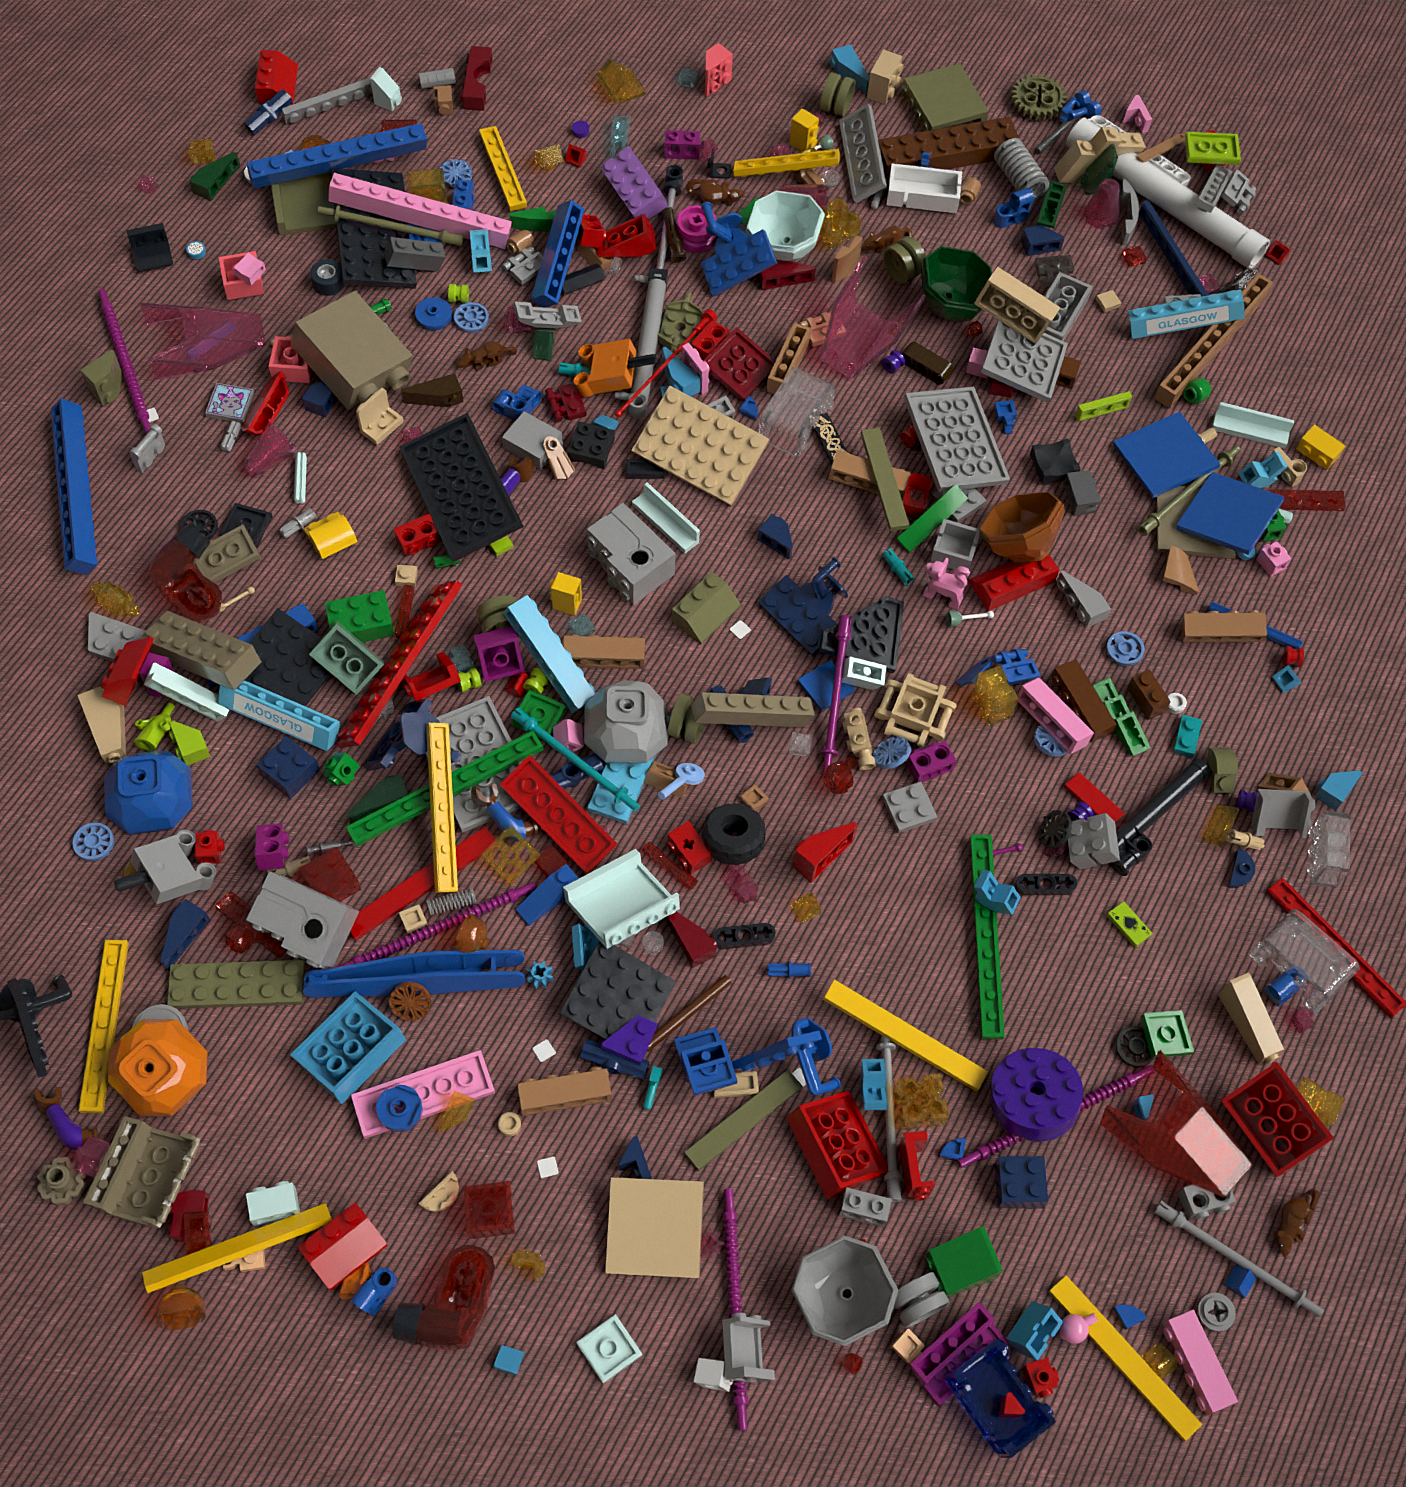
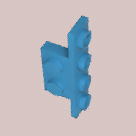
[572,923,599,970]

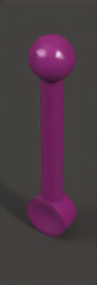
[993,843,1023,855]

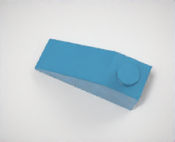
[830,45,870,94]
[662,347,701,396]

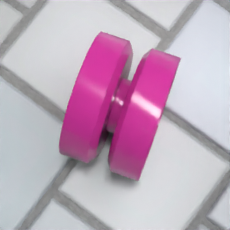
[677,205,716,253]

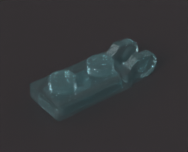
[610,115,631,157]

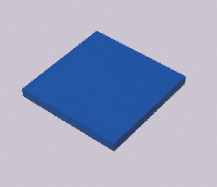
[1113,411,1220,498]
[1177,472,1284,555]

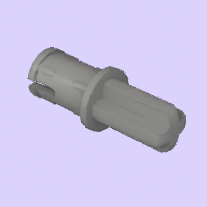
[279,508,317,538]

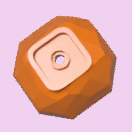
[108,1019,208,1117]

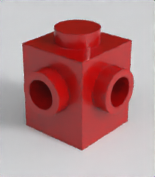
[195,830,225,864]
[1022,1357,1059,1399]

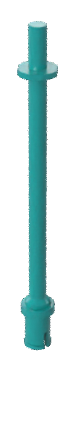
[511,708,640,812]

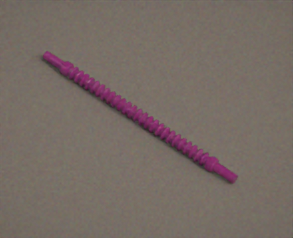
[98,289,151,435]
[337,882,537,967]
[958,1065,1155,1168]
[723,1188,748,1431]

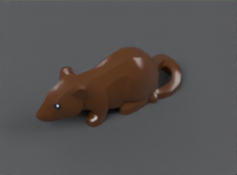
[686,179,745,206]
[861,226,913,254]
[456,341,517,370]
[1274,1189,1319,1257]

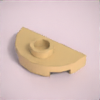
[418,1171,459,1212]

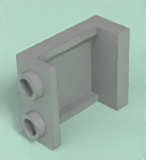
[722,1313,775,1383]

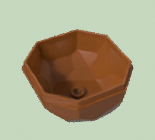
[979,491,1064,563]

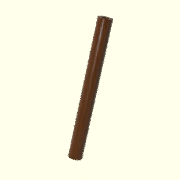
[647,975,732,1052]

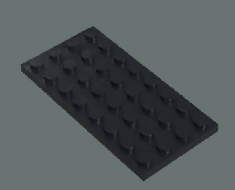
[330,168,417,289]
[399,412,524,562]

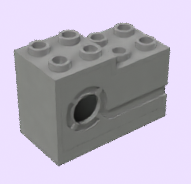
[587,503,676,605]
[246,871,359,969]

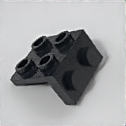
[126,223,173,272]

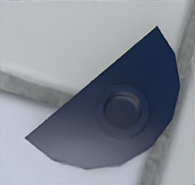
[1228,848,1255,888]

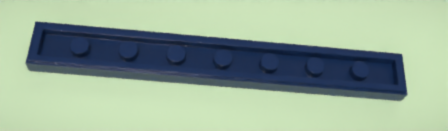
[1139,200,1208,297]

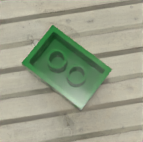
[325,590,395,643]

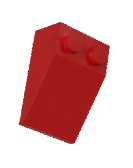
[597,213,656,257]
[793,822,858,883]

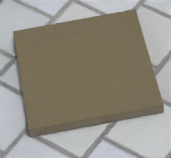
[1156,486,1236,559]

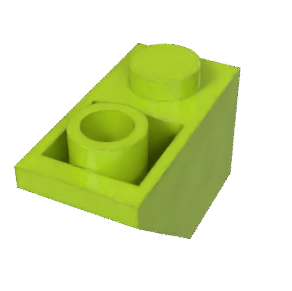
[169,721,211,765]

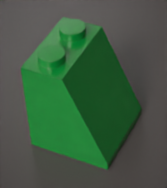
[925,1226,1003,1298]

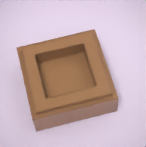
[739,784,769,811]

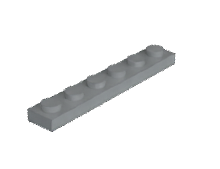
[282,77,373,124]
[1195,164,1232,213]

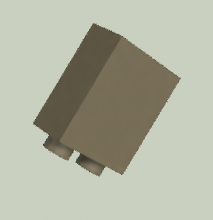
[291,291,413,410]

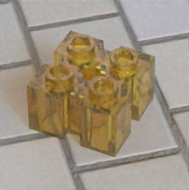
[819,196,861,249]
[972,666,1019,726]
[893,1073,949,1130]
[1295,1076,1345,1128]

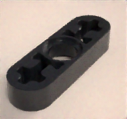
[1014,874,1077,896]
[713,923,776,949]

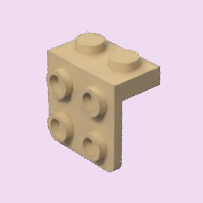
[356,388,404,445]

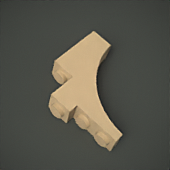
[1054,127,1146,183]

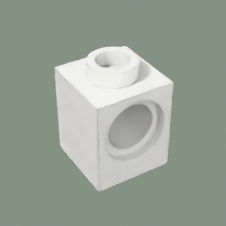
[694,1358,733,1392]

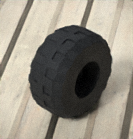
[702,803,766,865]

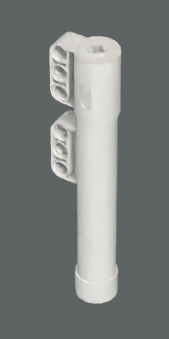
[1066,115,1270,270]

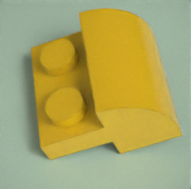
[303,512,358,559]

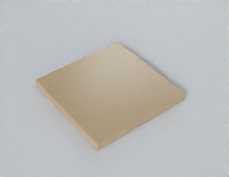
[606,1178,704,1278]

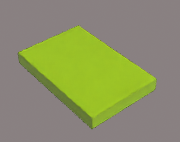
[1184,132,1241,165]

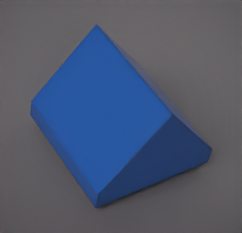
[1224,1265,1256,1299]

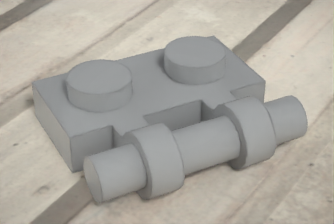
[1220,169,1256,214]
[502,246,543,285]

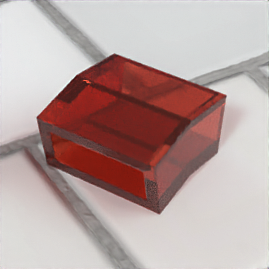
[534,845,571,878]

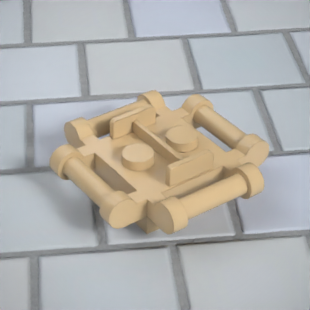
[874,673,957,748]

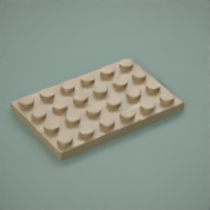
[631,386,770,506]

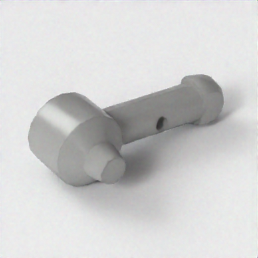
[871,178,888,209]

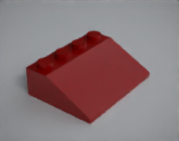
[1221,1061,1334,1177]
[786,1091,888,1199]

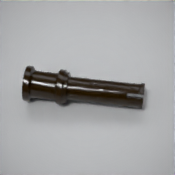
[662,207,687,263]

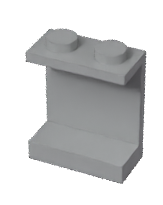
[1251,789,1315,838]

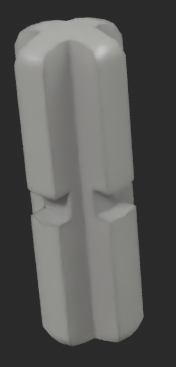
[220,421,241,452]

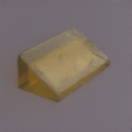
[1202,804,1239,848]

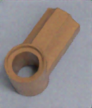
[794,168,826,196]

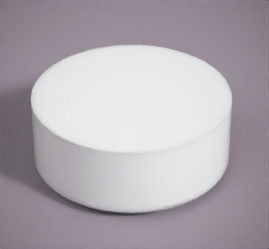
[1167,693,1187,714]

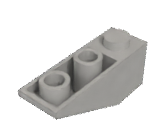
[1057,571,1111,627]

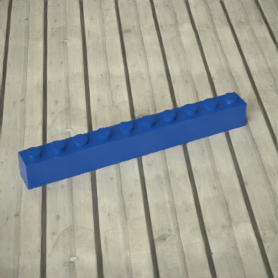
[247,123,427,189]
[51,398,98,575]

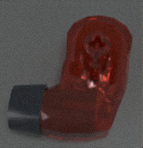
[148,524,222,621]
[392,1245,495,1350]

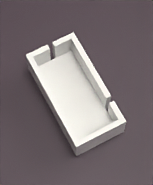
[887,164,962,213]

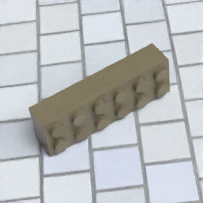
[140,611,261,690]

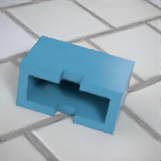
[1006,1301,1063,1361]

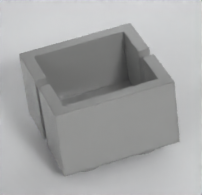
[930,519,980,569]
[1068,813,1120,870]

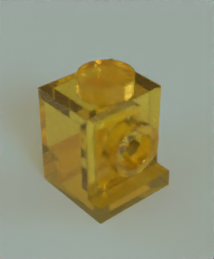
[188,138,216,164]

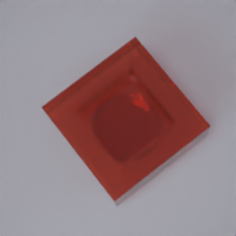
[1122,245,1147,267]

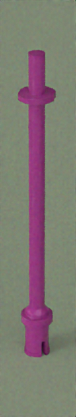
[820,615,852,775]

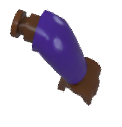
[501,456,534,495]
[33,1086,98,1151]

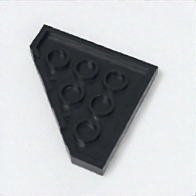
[819,596,904,673]

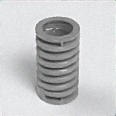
[994,138,1050,201]

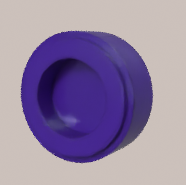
[572,121,589,138]

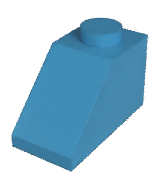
[1315,770,1363,810]

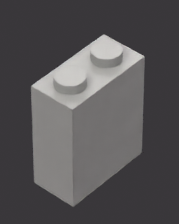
[502,411,563,469]

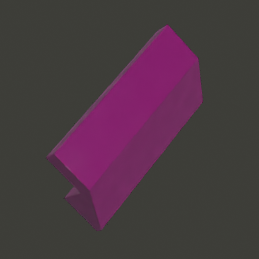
[910,1301,1009,1407]

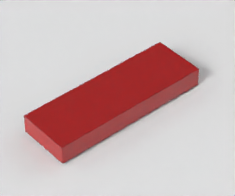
[1064,772,1125,824]

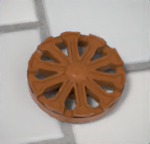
[389,982,431,1021]

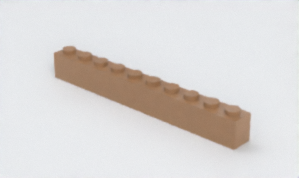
[1154,273,1274,408]

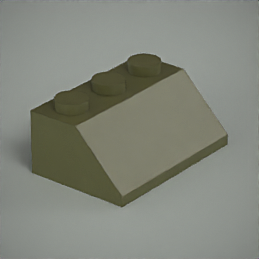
[672,571,741,644]

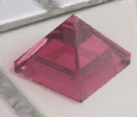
[1044,839,1068,856]

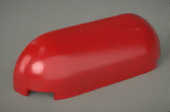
[242,371,290,435]

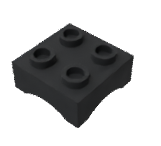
[567,422,615,469]
[1030,438,1081,485]

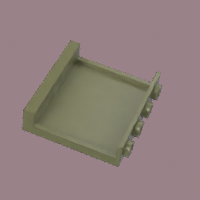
[901,63,989,131]
[272,171,336,235]

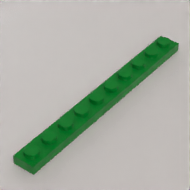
[346,730,543,847]
[970,834,1005,1040]

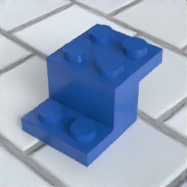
[674,1027,738,1096]

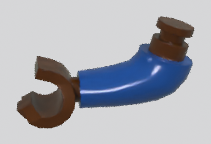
[471,783,538,842]

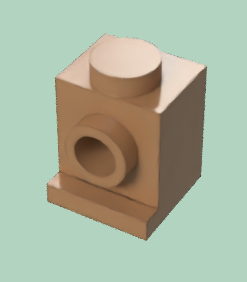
[434,86,453,115]

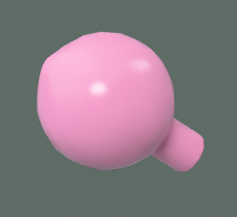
[1059,1313,1098,1344]

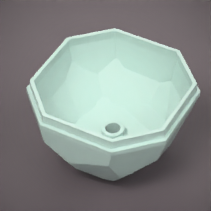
[745,191,825,262]

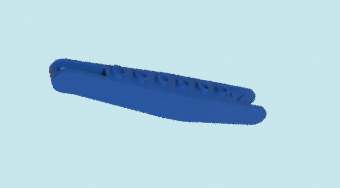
[303,950,525,998]

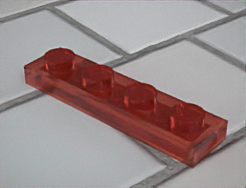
[1267,489,1346,511]

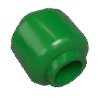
[1183,377,1211,404]

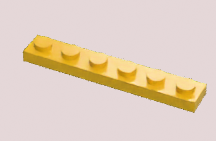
[479,126,527,211]
[733,149,840,177]

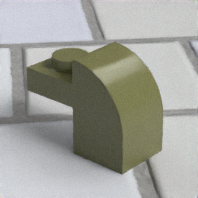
[1208,747,1238,793]

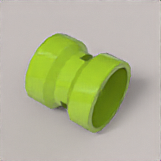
[448,284,469,303]
[457,668,482,693]
[523,668,549,694]

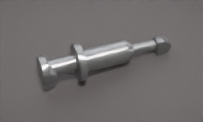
[306,840,356,856]

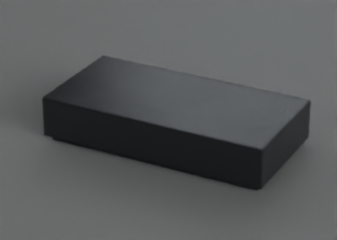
[626,459,665,479]

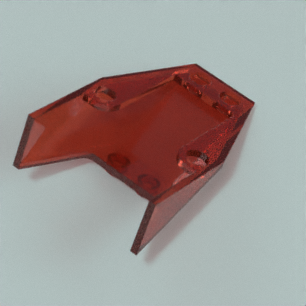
[1100,1050,1252,1197]

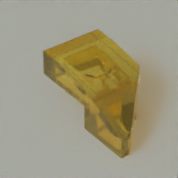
[438,1091,475,1132]

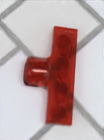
[215,891,288,959]

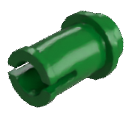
[370,298,392,315]
[434,554,460,569]

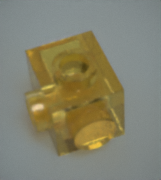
[535,144,564,170]

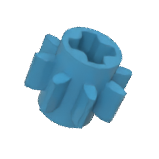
[527,961,553,989]

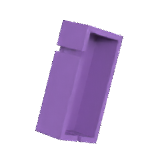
[600,146,669,220]

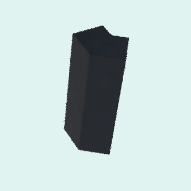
[561,263,606,296]

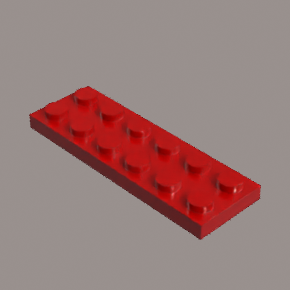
[499,755,618,874]

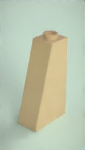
[78,686,126,765]
[1218,972,1284,1064]

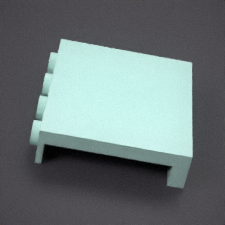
[563,849,680,949]

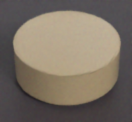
[498,1112,521,1137]

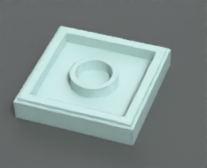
[576,1314,642,1384]

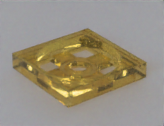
[481,825,541,885]

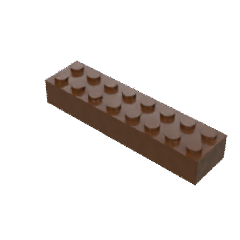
[878,117,1020,180]

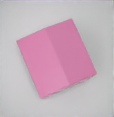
[233,252,266,285]

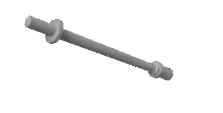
[876,1035,902,1203]
[1154,1200,1324,1317]

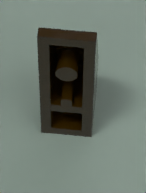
[401,373,464,407]

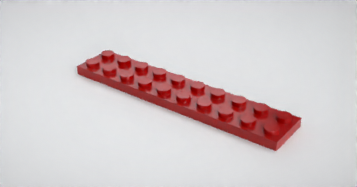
[335,580,463,748]

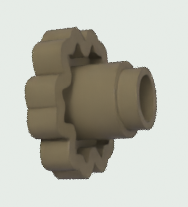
[37,1157,86,1206]

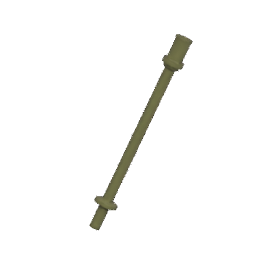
[318,205,463,247]
[1137,445,1241,536]

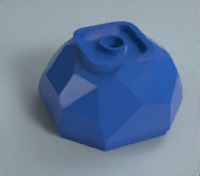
[104,751,193,835]

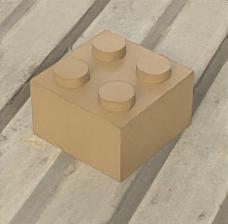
[867,49,903,105]

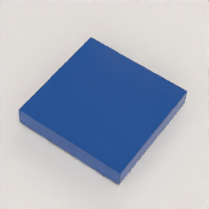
[798,660,855,712]

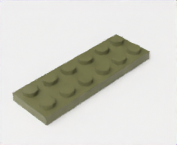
[167,960,305,1009]

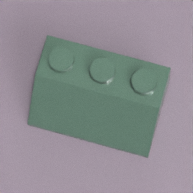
[309,621,384,695]

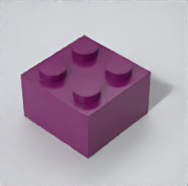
[473,626,525,682]

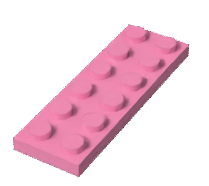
[351,1050,495,1139]

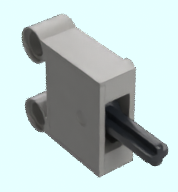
[114,830,216,905]

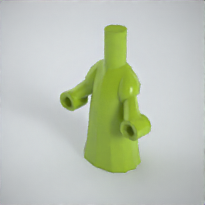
[134,703,175,751]

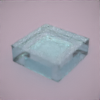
[677,67,699,88]
[568,614,595,636]

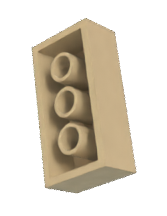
[974,267,1061,344]

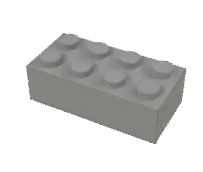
[1044,272,1093,341]

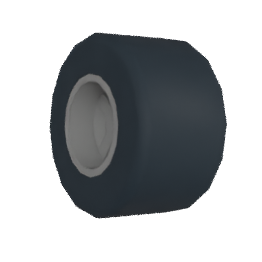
[310,259,345,296]

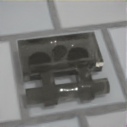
[1034,255,1076,287]
[1216,267,1258,294]

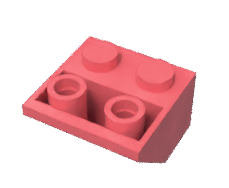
[705,43,733,97]

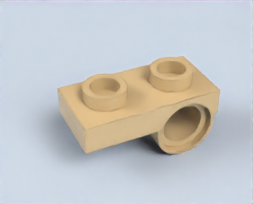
[1271,447,1307,488]

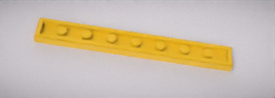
[426,723,458,893]
[79,940,129,1113]
[823,979,988,1092]
[142,1203,332,1293]
[1049,1275,1203,1442]

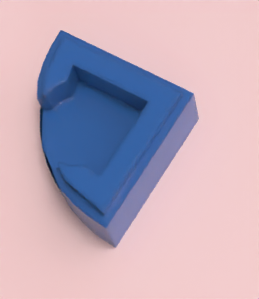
[739,396,758,421]
[939,1138,966,1161]
[1113,1304,1147,1330]

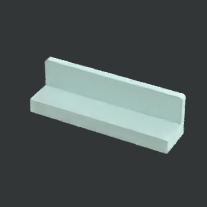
[1212,402,1294,448]
[632,482,700,554]
[144,663,229,722]

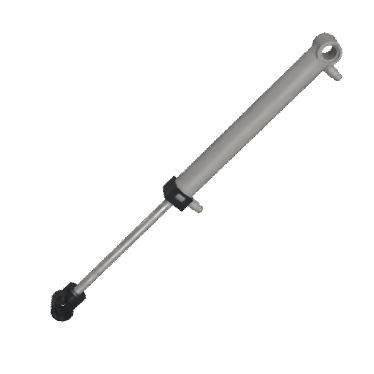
[615,164,683,419]

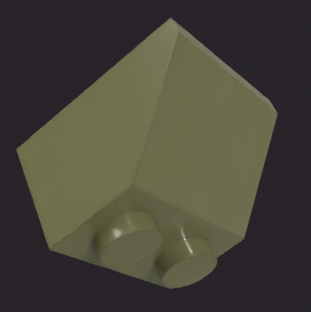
[81,349,123,407]

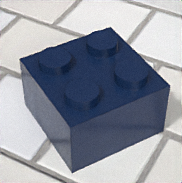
[256,736,320,800]
[994,1156,1048,1209]

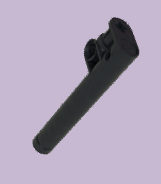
[1108,759,1210,876]

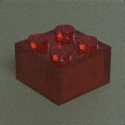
[299,847,361,902]
[463,1181,516,1239]

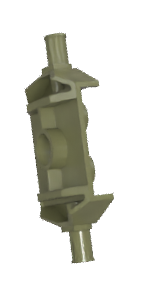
[658,291,702,353]

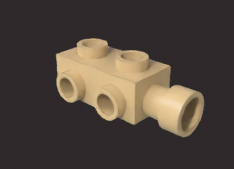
[843,708,876,770]

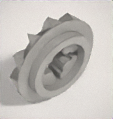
[1197,1293,1236,1332]

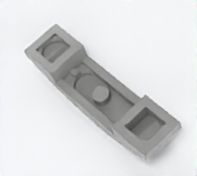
[1119,179,1139,245]
[513,302,582,328]

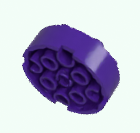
[990,1048,1083,1142]

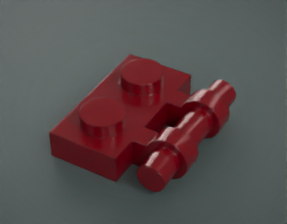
[545,383,587,422]

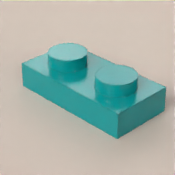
[1173,714,1202,758]

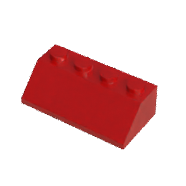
[968,554,1060,611]

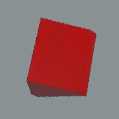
[565,144,587,167]
[1265,240,1291,265]
[504,672,528,698]
[999,1392,1025,1418]

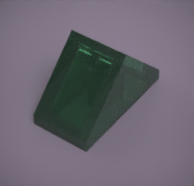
[533,327,557,361]

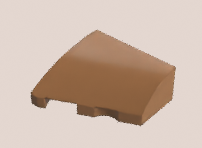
[1162,545,1199,595]

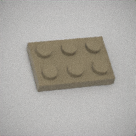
[194,524,261,587]

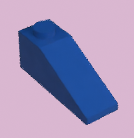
[516,864,579,926]

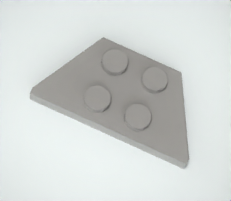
[88,612,146,663]

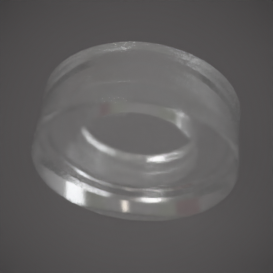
[822,170,840,187]
[609,256,622,276]
[642,931,664,954]

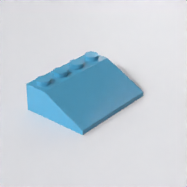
[290,991,406,1105]

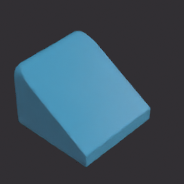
[593,415,619,430]
[1272,665,1302,693]
[1133,1094,1154,1125]
[493,1345,525,1376]

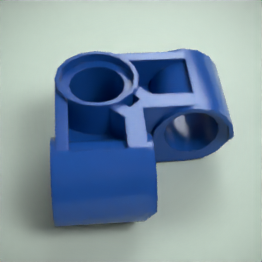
[993,188,1034,228]
[491,385,542,421]
[1263,967,1306,1007]
[350,1268,398,1316]

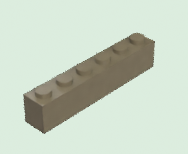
[691,692,815,727]

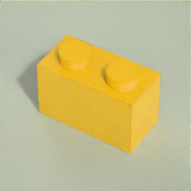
[789,109,819,153]
[1296,424,1345,470]
[549,572,582,616]

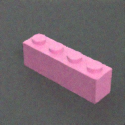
[1016,678,1094,755]
[1163,1310,1238,1416]

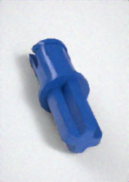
[767,961,811,978]

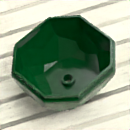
[921,246,992,322]

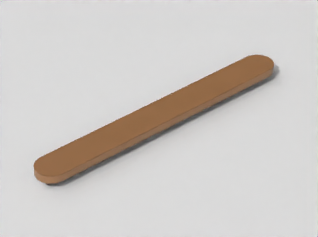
[1137,133,1185,162]

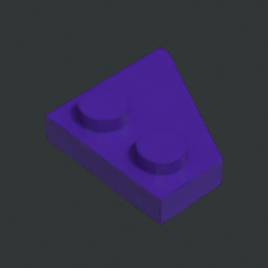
[601,1015,658,1065]

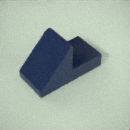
[618,1136,652,1179]

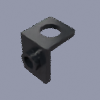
[707,148,731,179]

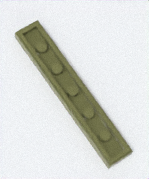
[860,428,909,531]
[684,1069,803,1172]

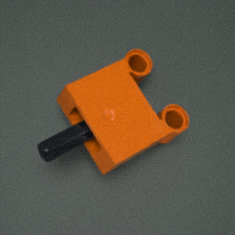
[573,338,657,397]

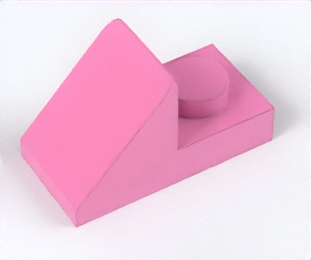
[1123,94,1152,133]

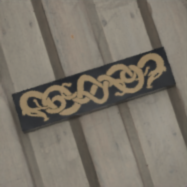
[809,412,847,465]

